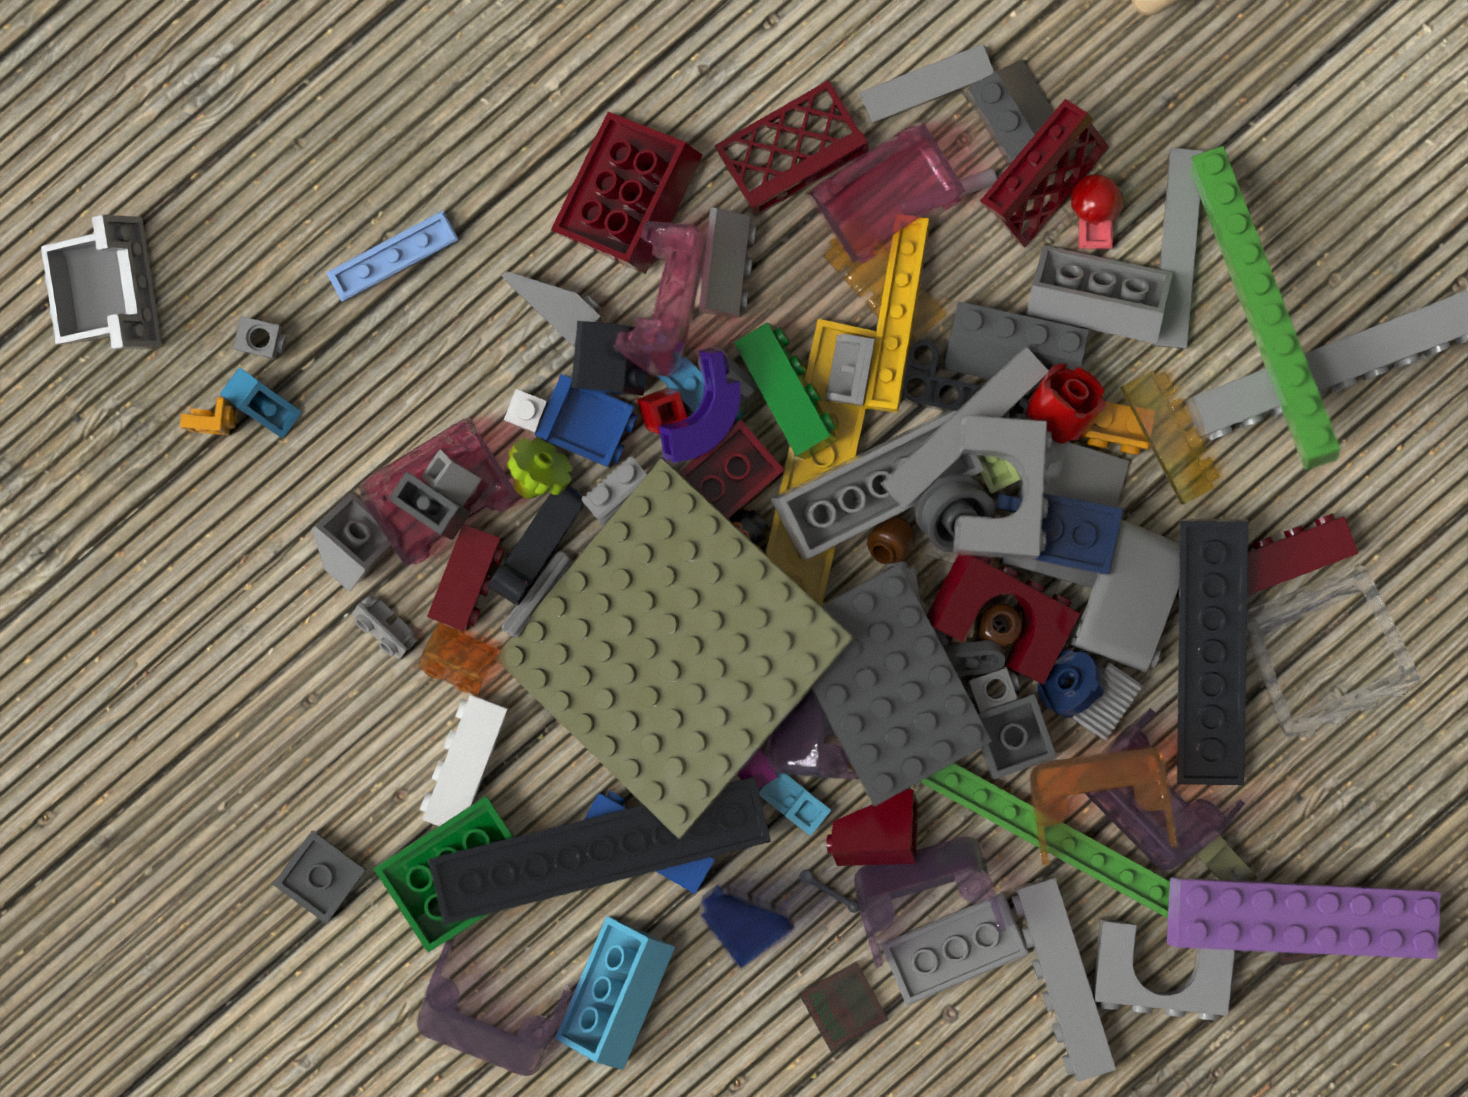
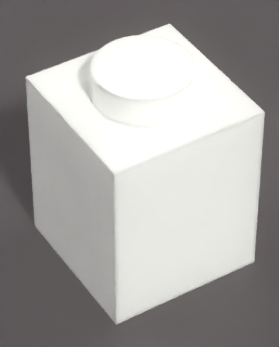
[504,389,548,433]

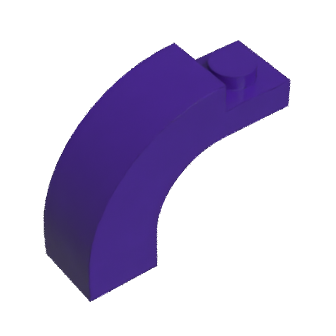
[659,348,741,463]

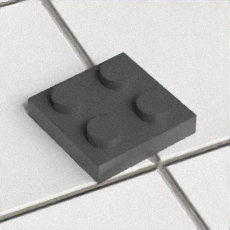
[272,830,367,924]

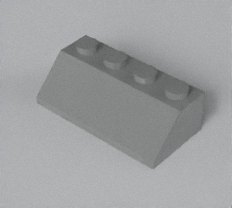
[1026,245,1173,344]

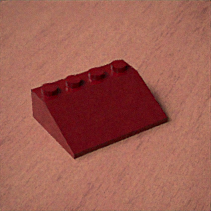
[551,112,703,274]

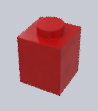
[637,388,687,434]

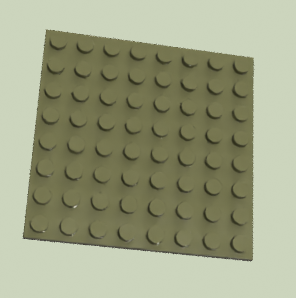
[495,458,854,839]

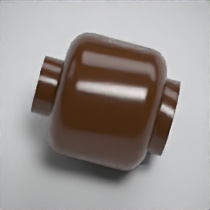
[867,516,916,564]
[977,604,1022,648]

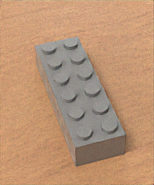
[771,410,984,559]

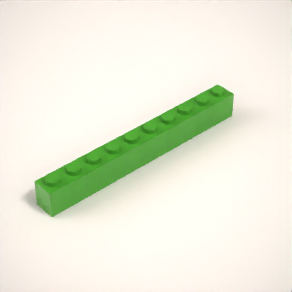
[1190,146,1341,471]

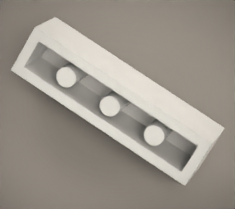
[420,694,510,826]

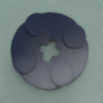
[1037,650,1104,718]

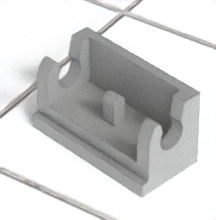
[826,334,874,407]

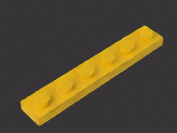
[864,214,930,413]

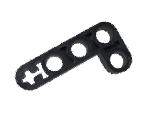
[902,340,1029,420]
[487,485,586,605]

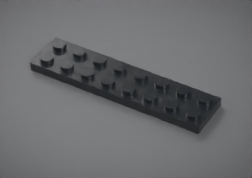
[1177,519,1248,785]

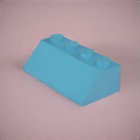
[555,916,675,1070]

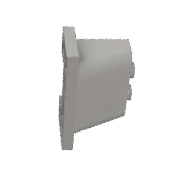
[41,214,162,349]

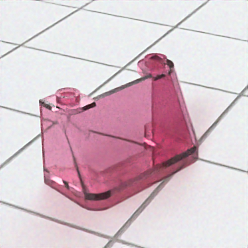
[805,122,966,264]
[615,221,706,376]
[359,418,519,567]

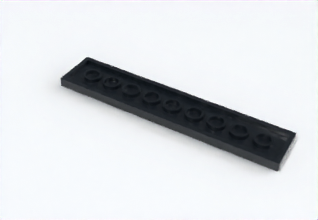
[428,777,771,925]

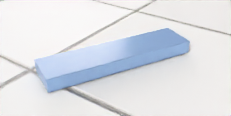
[326,211,459,302]

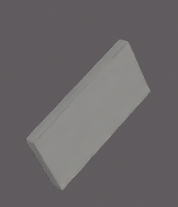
[880,892,1029,1006]

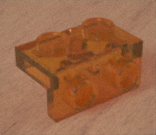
[418,622,498,695]

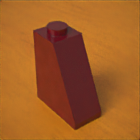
[826,789,919,866]

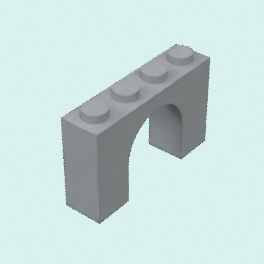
[953,415,1051,560]
[1092,919,1235,1021]

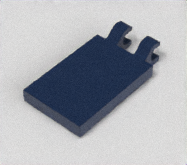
[996,491,1124,576]

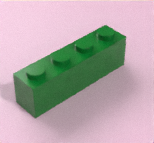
[734,322,839,460]

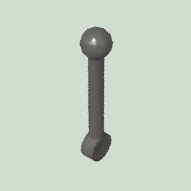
[799,870,861,913]

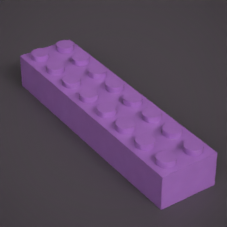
[1167,877,1441,959]

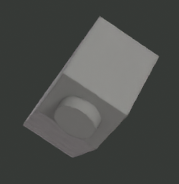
[501,271,602,347]

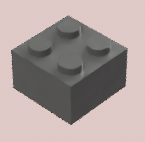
[977,693,1057,779]

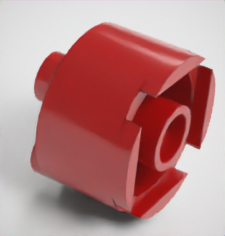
[1026,364,1106,444]

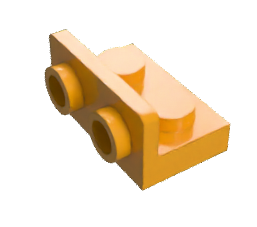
[180,397,237,436]
[1082,402,1154,455]

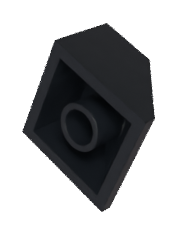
[571,321,650,396]

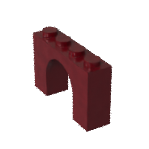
[927,554,1080,685]

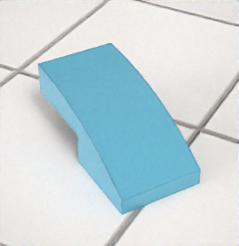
[758,766,831,836]

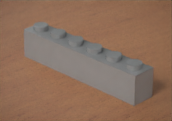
[1012,876,1116,1082]

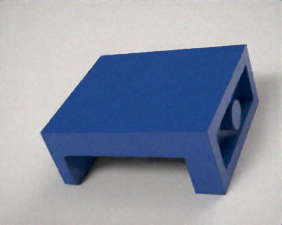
[535,374,638,468]

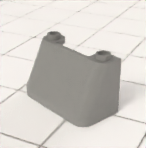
[1069,520,1180,672]

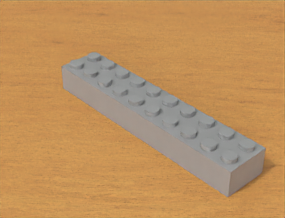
[1185,290,1468,440]

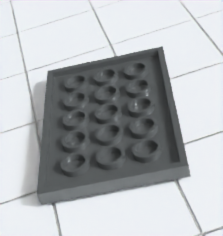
[811,564,992,806]

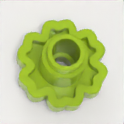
[507,438,573,499]

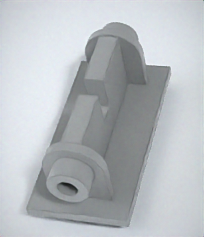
[352,594,418,660]

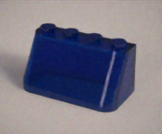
[699,884,795,970]

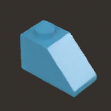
[220,367,302,439]

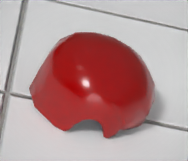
[1071,174,1124,225]

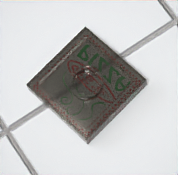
[799,961,889,1052]

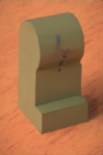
[1193,832,1258,881]

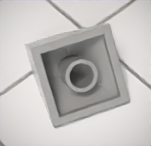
[312,492,401,592]

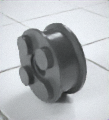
[916,474,995,552]

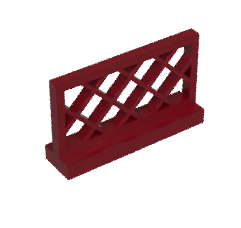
[714,80,869,217]
[980,99,1109,248]

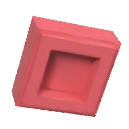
[1078,218,1113,249]

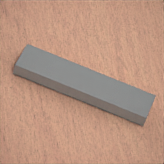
[860,44,994,124]

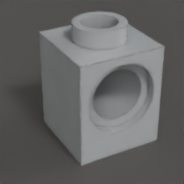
[233,316,287,360]
[967,667,1021,712]

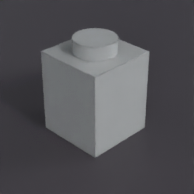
[421,449,482,506]

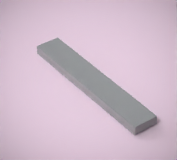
[1153,148,1204,349]
[880,347,1048,508]

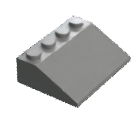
[999,438,1129,588]

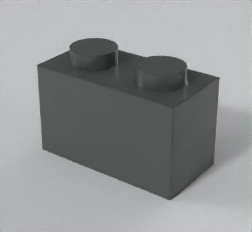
[388,471,471,540]

